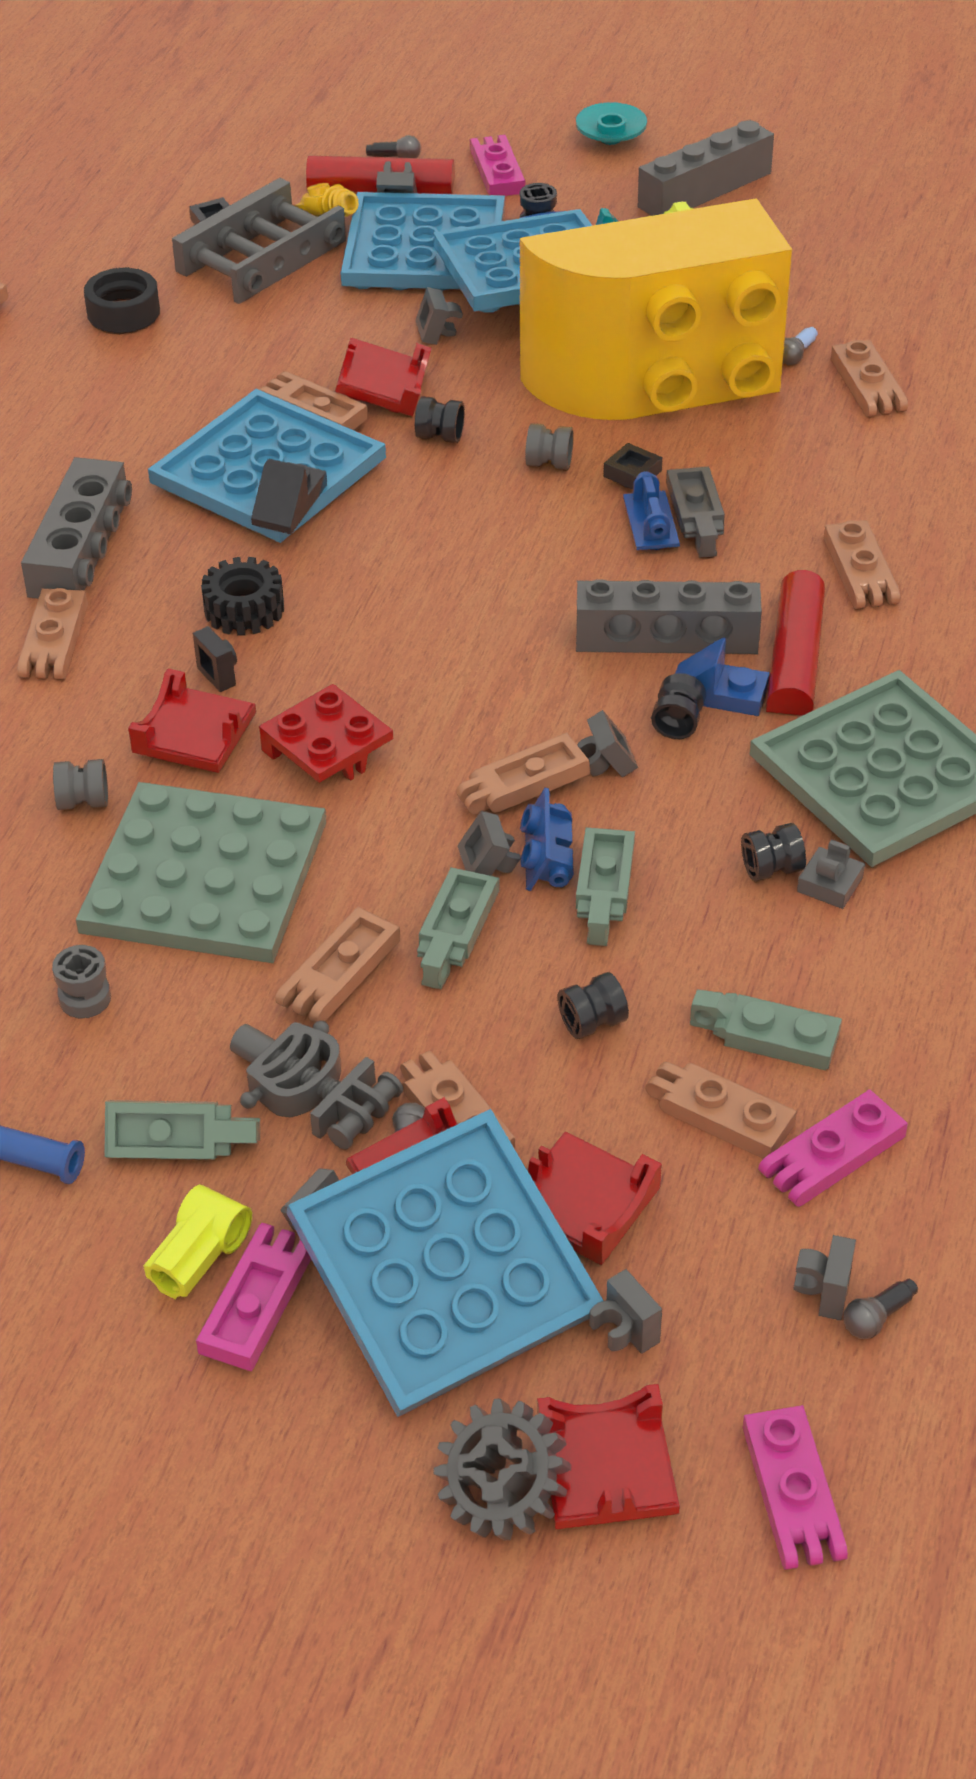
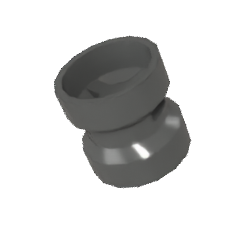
[525,423,574,470]
[53,759,108,810]
[52,945,111,1019]

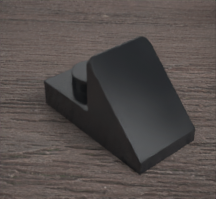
[251,459,327,534]

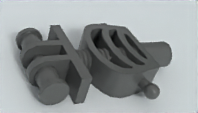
[230,1020,404,1150]

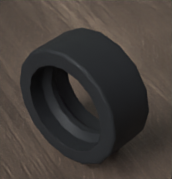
[84,267,160,333]

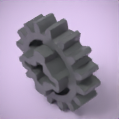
[434,1398,571,1541]

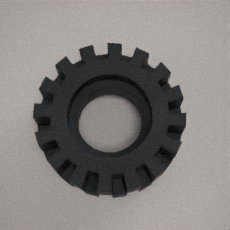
[201,557,284,636]

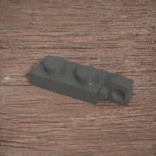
[666,466,725,558]

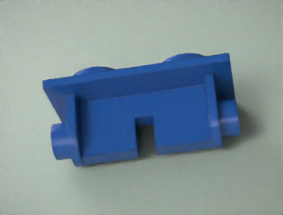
[623,471,680,550]
[520,787,574,891]

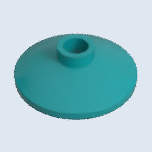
[576,102,647,145]

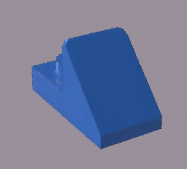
[676,638,770,716]

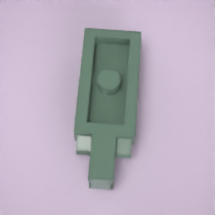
[576,827,635,946]
[417,867,500,989]
[690,989,842,1071]
[104,1100,260,1159]

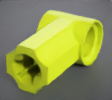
[144,1184,252,1299]

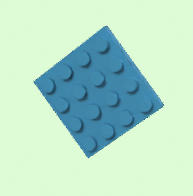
[341,192,505,291]
[433,209,593,313]
[148,389,386,543]
[286,1109,604,1417]

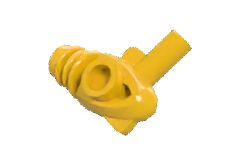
[294,183,359,217]

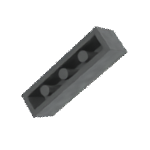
[637,120,774,216]

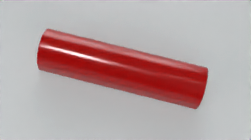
[306,155,455,194]
[766,570,825,716]

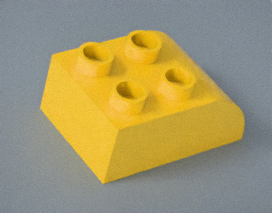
[520,198,792,420]

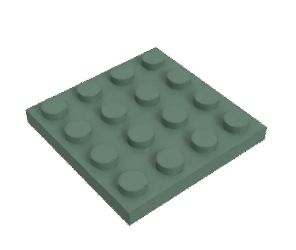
[749,670,976,868]
[76,782,327,964]

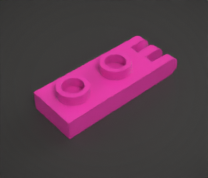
[469,134,525,196]
[758,1089,908,1207]
[196,1223,311,1372]
[743,1405,848,1570]

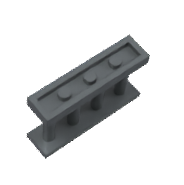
[172,178,346,304]

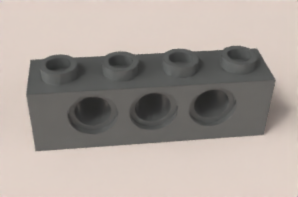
[21,457,132,599]
[576,579,762,654]

